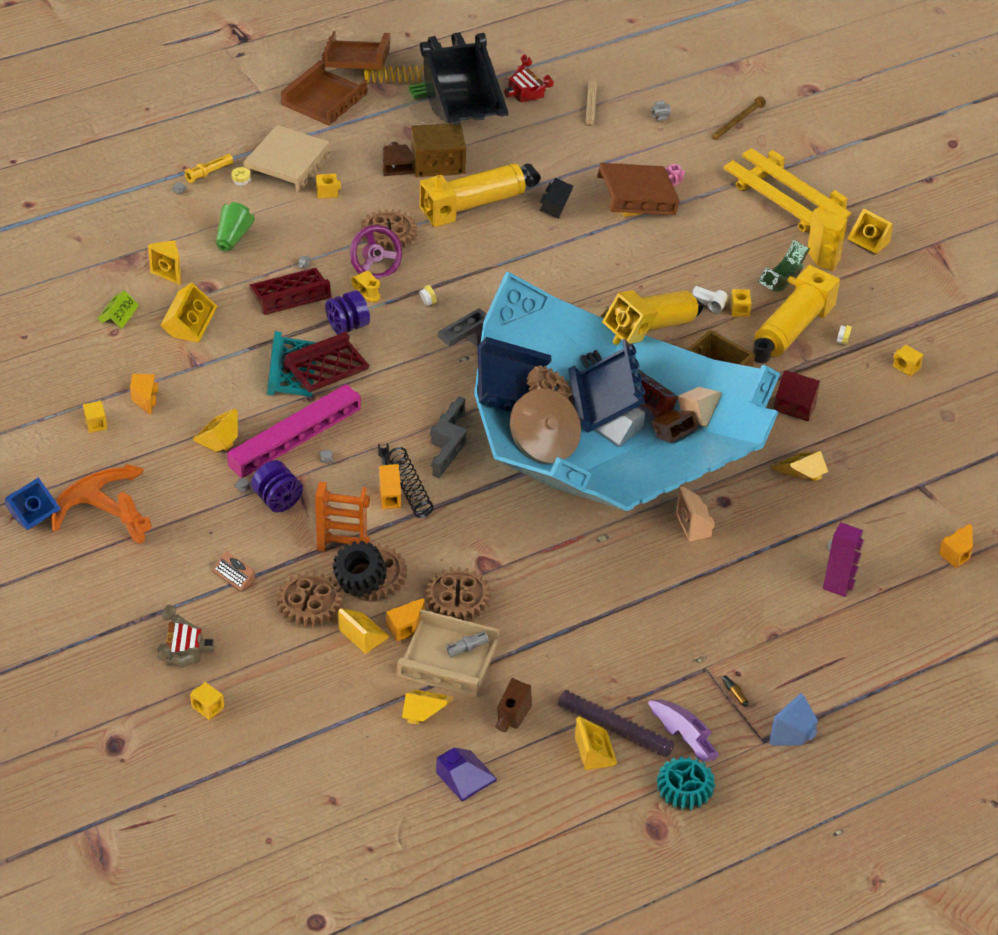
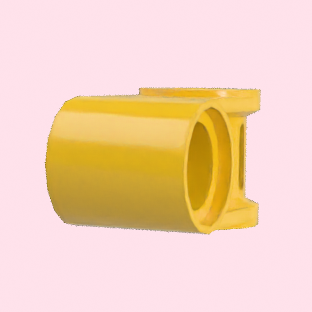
[351,271,381,302]

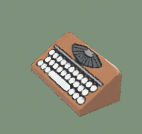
[212,551,255,591]

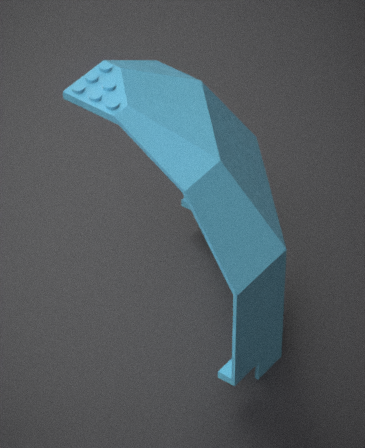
[474,272,780,511]

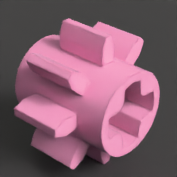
[665,164,685,185]

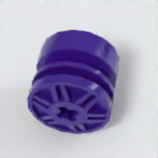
[325,290,370,335]
[251,460,303,513]

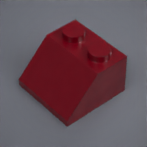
[773,370,820,421]

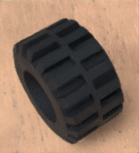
[332,541,387,597]

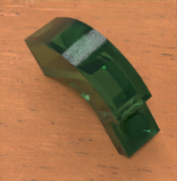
[758,240,810,292]

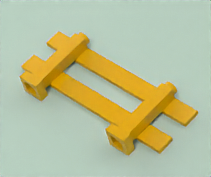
[723,148,851,232]

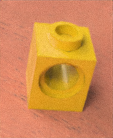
[316,173,341,199]
[730,289,751,317]
[893,344,924,377]
[83,401,107,433]
[190,682,224,720]

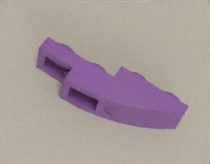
[648,699,719,762]

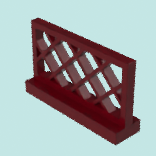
[249,268,331,315]
[283,332,370,393]

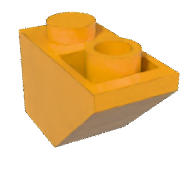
[130,374,159,414]
[379,464,401,509]
[939,524,973,568]
[386,598,425,642]

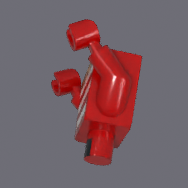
[504,54,554,102]

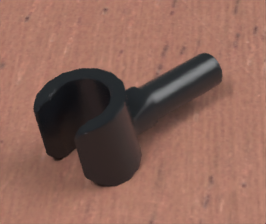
[378,443,389,465]

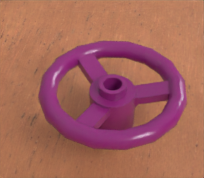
[350,225,403,279]

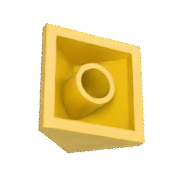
[847,209,893,254]
[148,240,182,285]
[338,608,389,654]
[575,716,617,770]

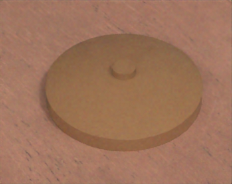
[510,389,581,464]

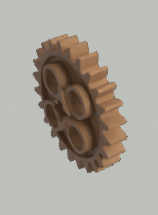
[361,209,417,251]
[527,365,575,408]
[351,543,407,601]
[425,567,491,621]
[277,572,343,627]

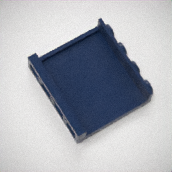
[477,337,552,412]
[568,339,645,433]

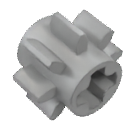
[651,100,671,121]

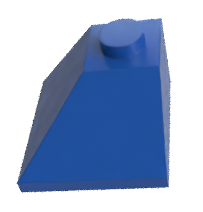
[5,477,61,531]

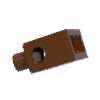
[383,142,415,176]
[652,410,698,443]
[496,678,532,732]

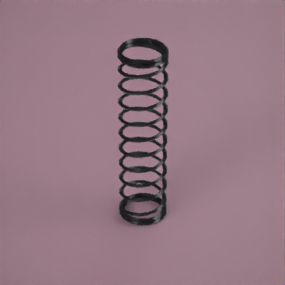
[387,447,434,518]

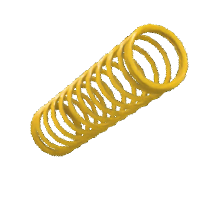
[365,65,424,84]

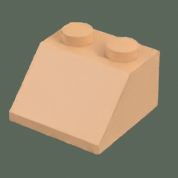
[676,487,715,542]

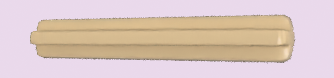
[585,81,597,126]

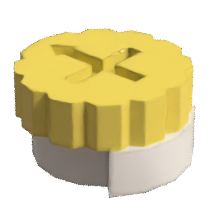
[231,167,251,186]
[419,285,437,306]
[836,325,852,345]

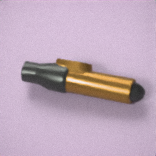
[722,675,749,707]

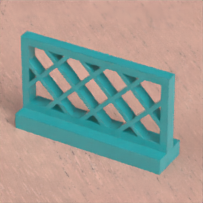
[266,331,317,397]

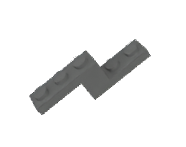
[438,308,487,347]
[430,396,467,478]

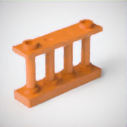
[315,482,370,551]

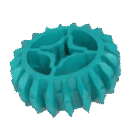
[657,755,715,810]

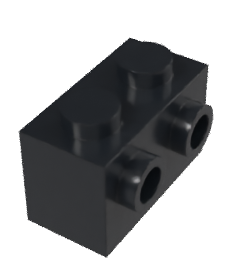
[540,178,574,219]

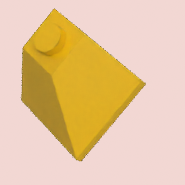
[192,408,238,452]
[771,450,828,481]
[402,689,454,724]

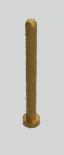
[712,96,766,139]

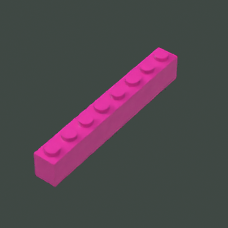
[227,384,361,478]

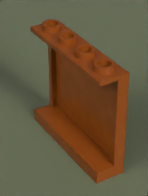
[322,31,390,70]
[281,60,368,126]
[597,163,680,215]

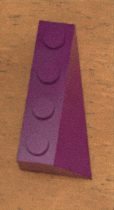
[823,522,864,597]

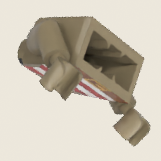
[157,604,214,668]

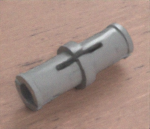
[446,631,489,658]

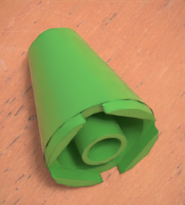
[216,202,255,251]

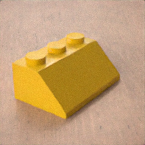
[807,209,848,271]
[160,283,217,342]

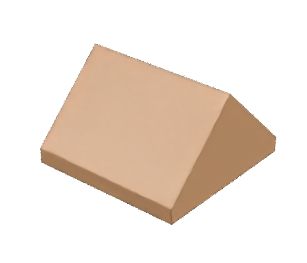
[677,387,722,427]

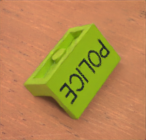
[97,290,139,329]

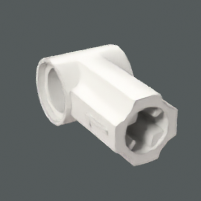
[692,286,729,313]

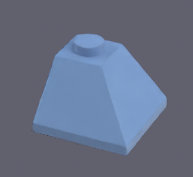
[769,693,818,746]

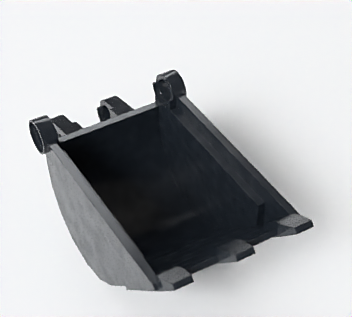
[420,32,509,125]

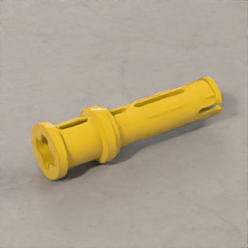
[184,153,234,183]

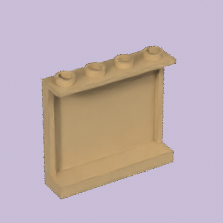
[244,125,331,193]
[397,609,499,697]

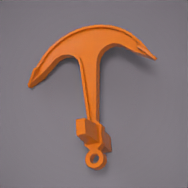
[51,464,152,544]

